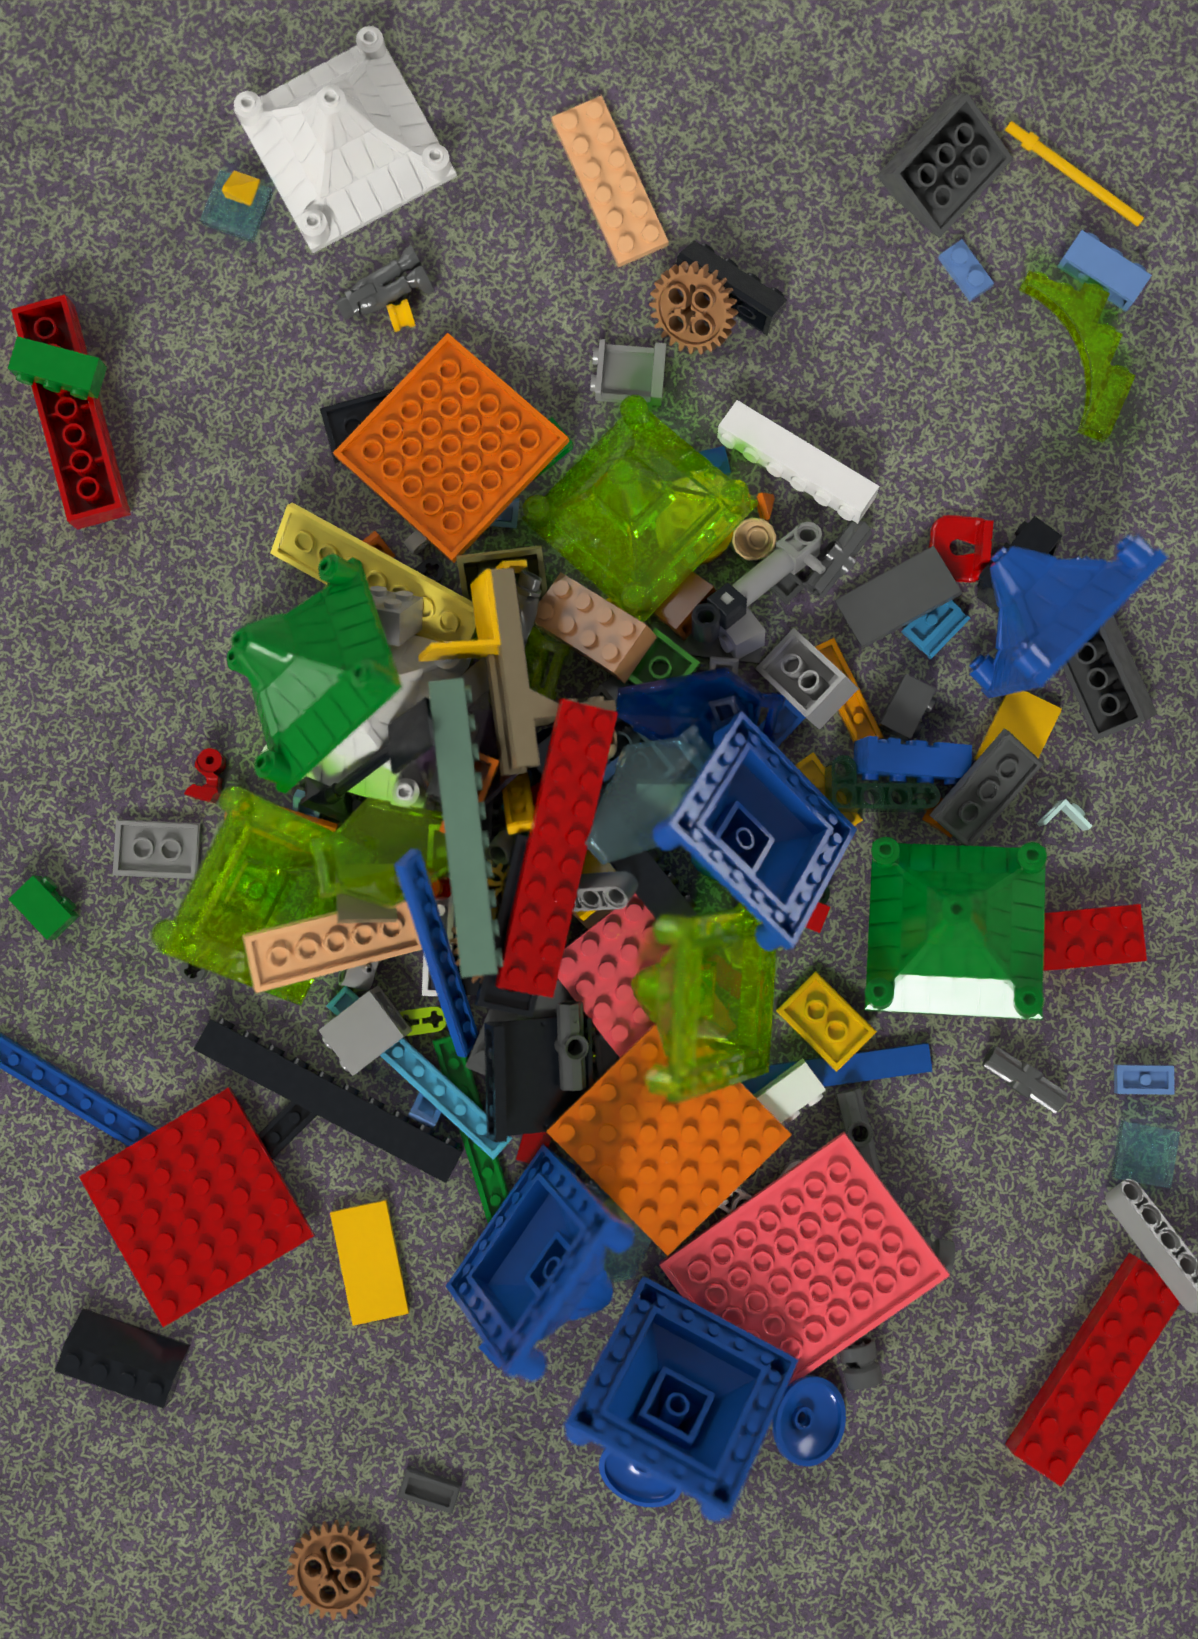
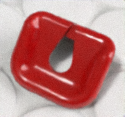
[929,515,994,583]

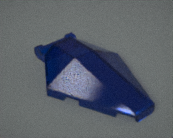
[615,667,786,769]

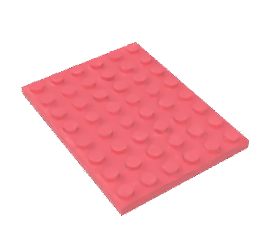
[659,1132,950,1387]

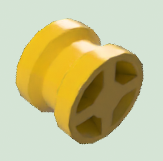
[386,299,416,332]

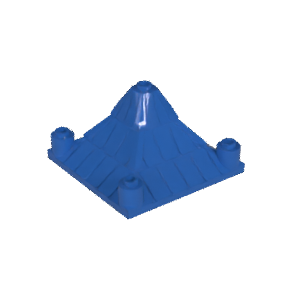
[968,534,1169,698]
[653,711,857,951]
[446,1144,634,1382]
[564,1276,798,1522]

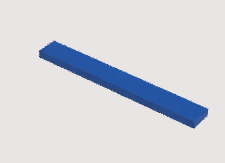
[395,849,479,1058]
[0,1033,158,1147]
[730,1042,933,1095]

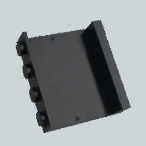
[484,1015,596,1143]

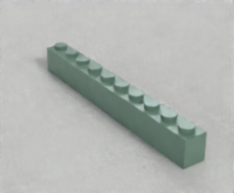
[428,678,503,977]

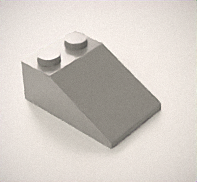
[755,628,859,730]

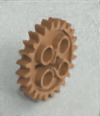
[649,261,738,354]
[287,1520,382,1620]

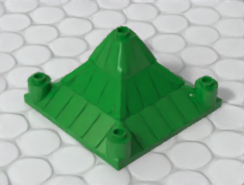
[226,554,403,794]
[865,837,1047,1020]

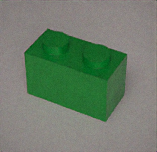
[8,875,80,940]

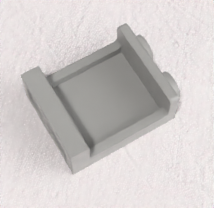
[590,339,666,406]
[319,985,412,1076]

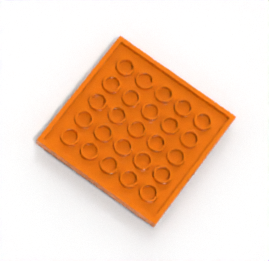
[333,333,570,563]
[546,1010,792,1256]

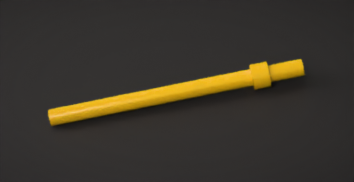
[1005,121,1145,227]

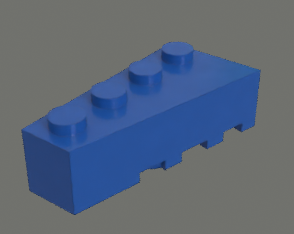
[853,736,972,786]

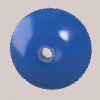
[772,1376,846,1466]
[599,1449,682,1507]

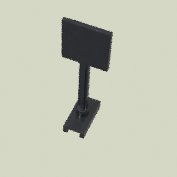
[299,697,434,823]

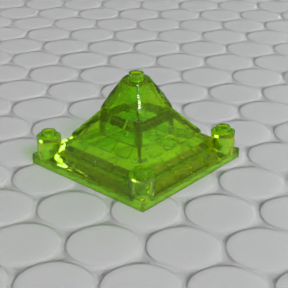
[522,395,758,623]
[151,785,376,1006]
[631,902,776,1103]

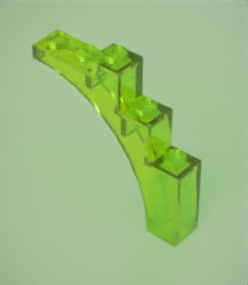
[1018,270,1136,443]

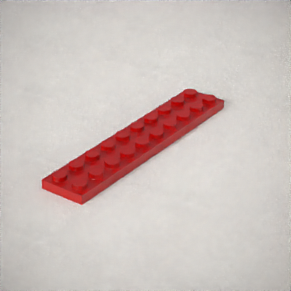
[495,699,618,998]

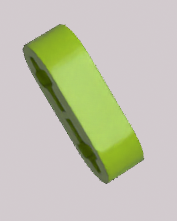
[400,1006,447,1036]

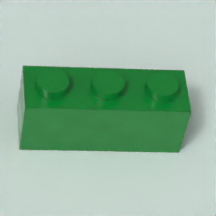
[7,336,107,400]

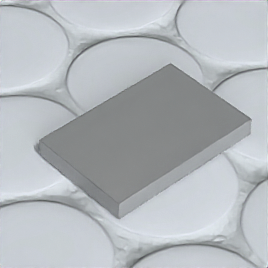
[113,819,202,880]

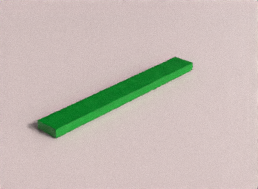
[432,1035,509,1223]

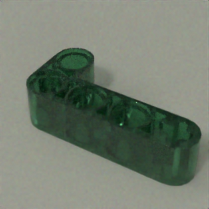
[825,755,940,812]

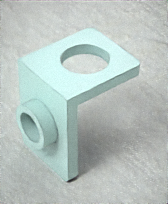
[1037,799,1092,831]

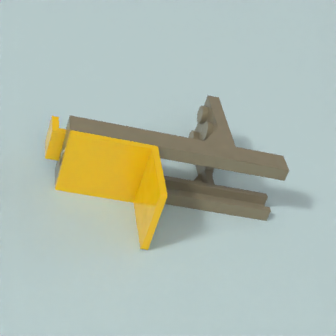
[418,560,616,776]

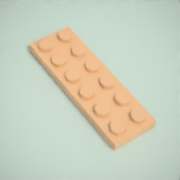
[551,95,669,268]
[242,894,422,993]

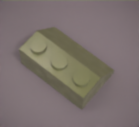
[456,545,547,602]

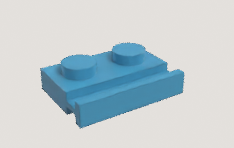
[901,600,970,659]

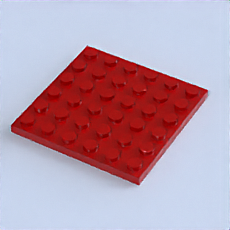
[79,1087,315,1327]

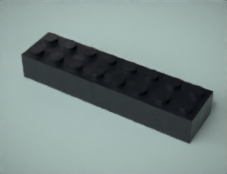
[535,734,697,936]

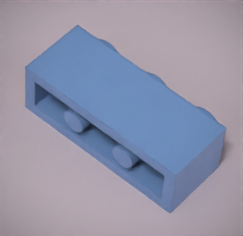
[1057,230,1152,312]

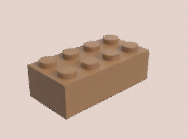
[534,572,657,683]

